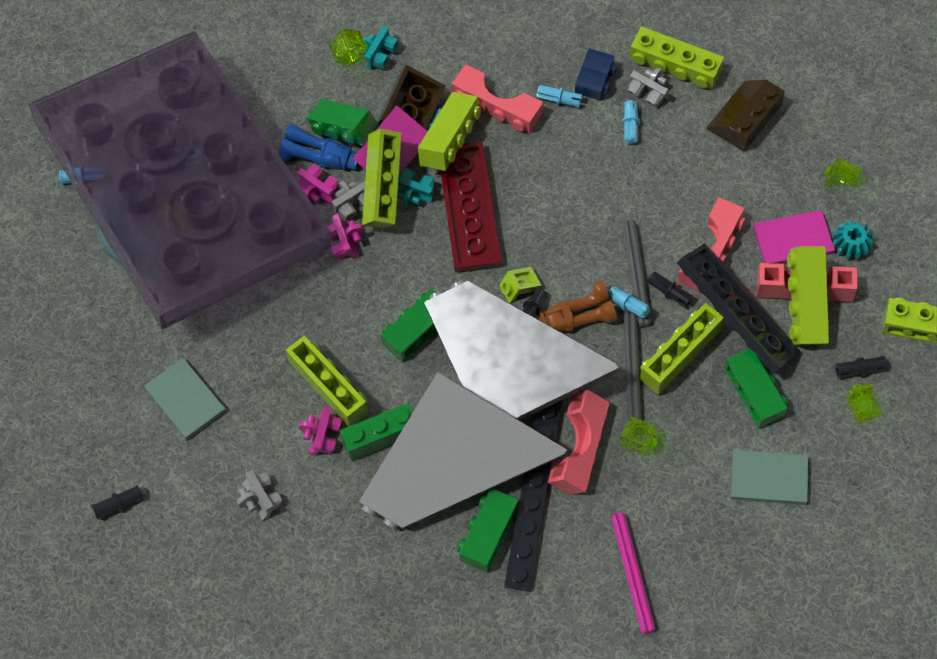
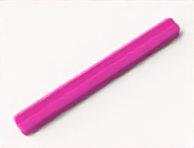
[611,512,655,634]

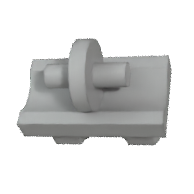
[628,67,671,108]
[332,181,365,221]
[237,470,282,521]

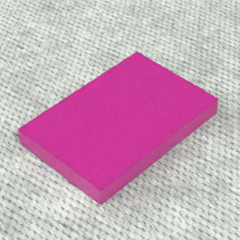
[352,106,428,176]
[753,210,835,264]

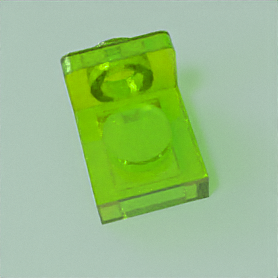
[823,157,863,187]
[846,383,881,425]

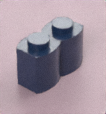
[575,48,617,100]

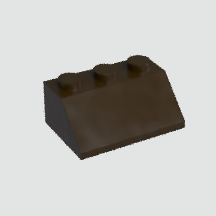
[375,65,446,131]
[706,80,785,152]

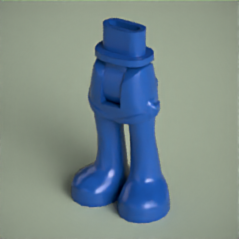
[278,123,358,170]

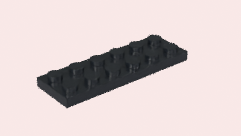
[677,243,800,374]

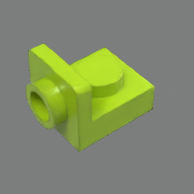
[500,267,542,303]

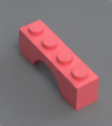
[451,64,543,134]
[678,197,746,291]
[757,263,857,302]
[548,390,610,495]

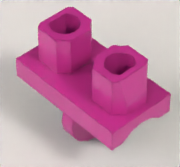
[297,164,339,205]
[324,213,365,259]
[299,407,342,456]

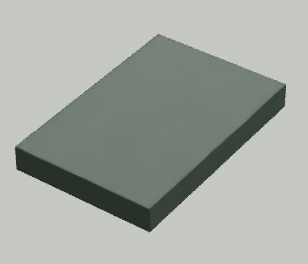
[144,358,226,440]
[731,450,808,505]

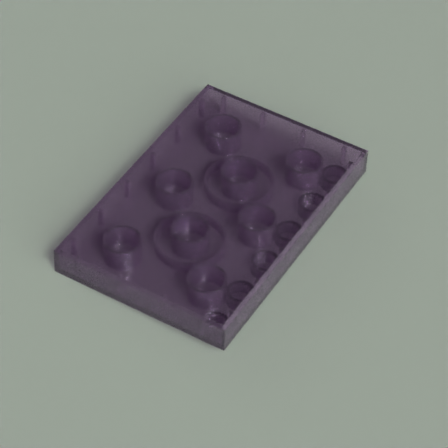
[29,31,331,330]

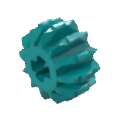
[833,220,873,260]

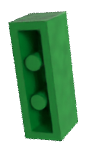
[306,99,379,145]
[381,288,437,363]
[724,349,788,429]
[340,403,413,462]
[457,488,519,573]

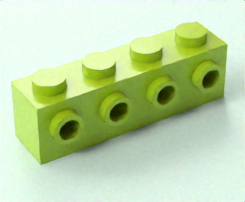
[630,26,724,89]
[418,92,481,171]
[362,129,401,229]
[787,246,829,345]
[882,298,937,344]
[640,303,724,395]
[286,335,369,427]

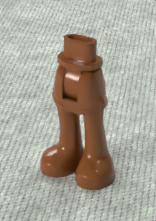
[535,280,617,333]

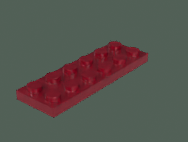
[440,142,501,272]

